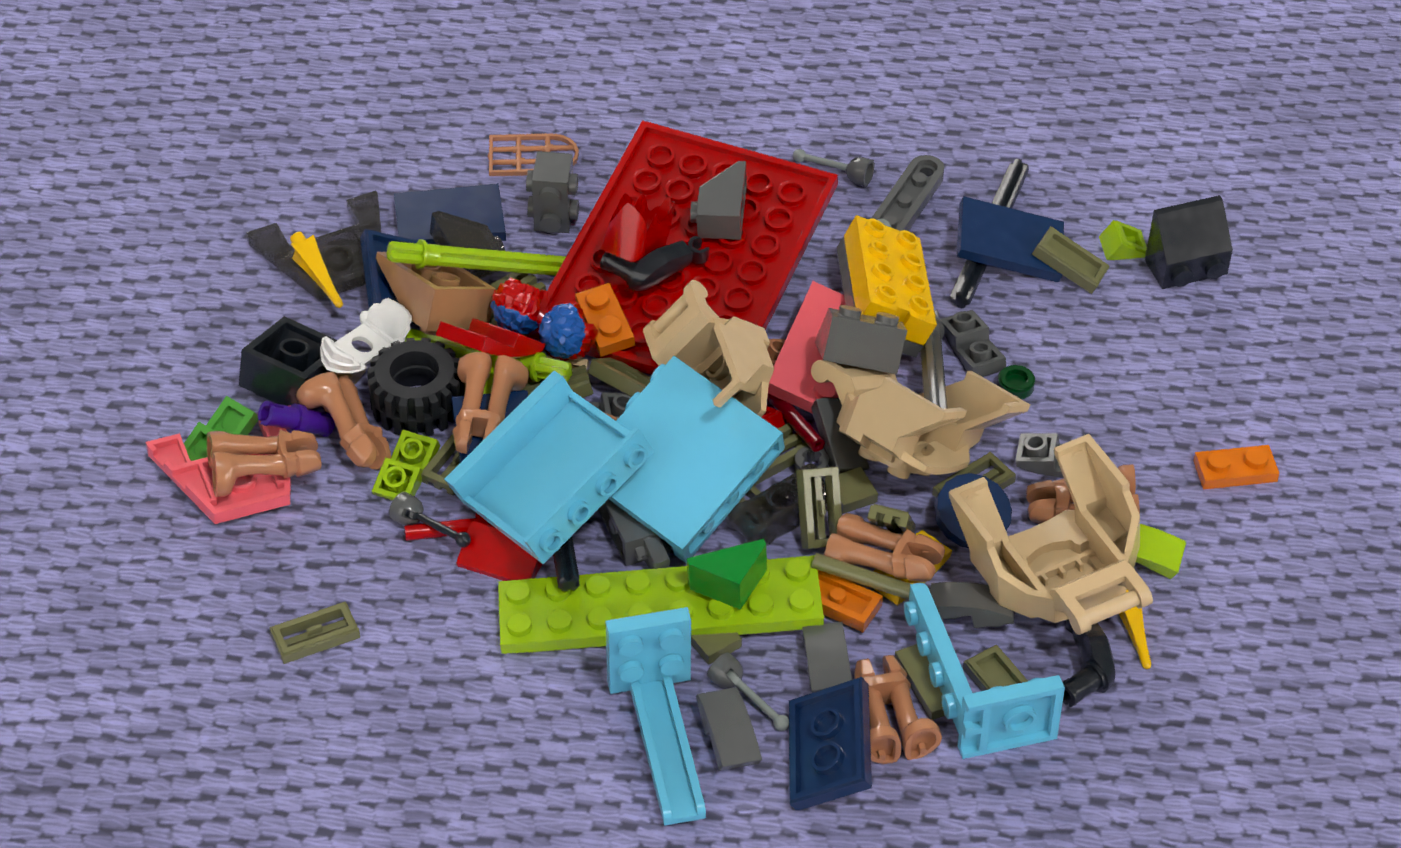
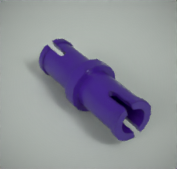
[258,401,335,437]

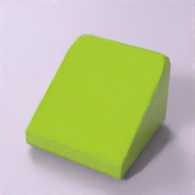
[1099,220,1147,260]

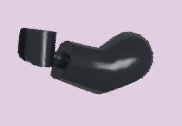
[600,236,710,292]
[1063,619,1115,707]

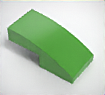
[184,396,258,461]

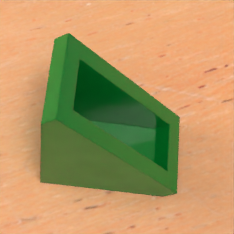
[686,539,767,610]

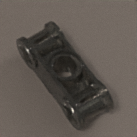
[726,464,827,547]

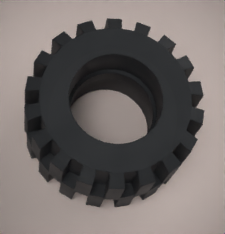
[367,338,464,436]

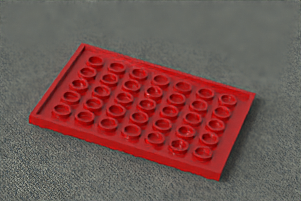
[527,120,838,375]

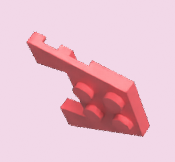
[146,405,291,524]

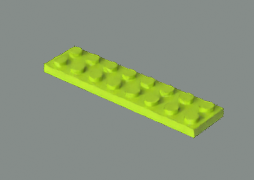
[498,555,824,654]

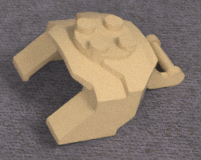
[643,280,774,417]
[811,360,1030,479]
[949,434,1153,635]

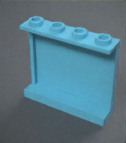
[609,356,785,564]
[444,371,654,564]

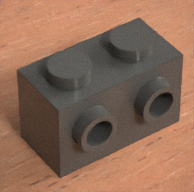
[526,151,579,233]

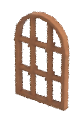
[488,133,579,176]

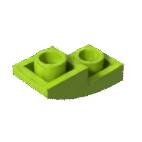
[371,430,440,500]
[1135,524,1187,579]

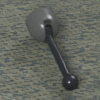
[389,492,471,548]

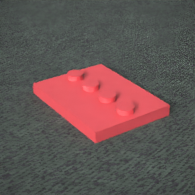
[768,281,845,414]

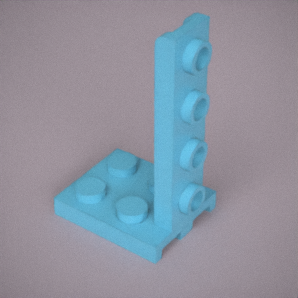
[904,583,1065,759]
[606,607,706,826]

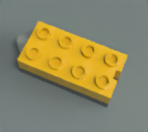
[837,215,937,358]

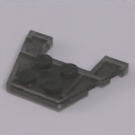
[246,190,382,300]

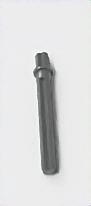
[920,310,948,409]

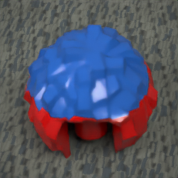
[490,277,549,334]
[538,300,598,361]

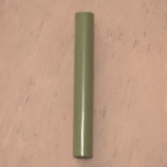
[812,553,931,600]

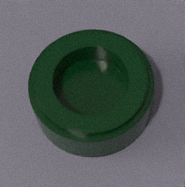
[997,365,1035,399]

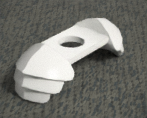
[320,298,412,374]

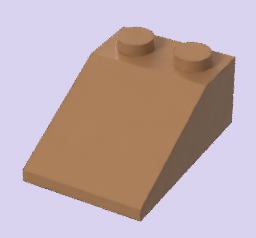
[376,252,496,335]

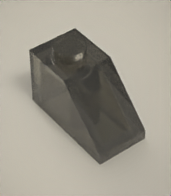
[429,211,505,279]

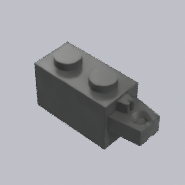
[598,499,671,569]

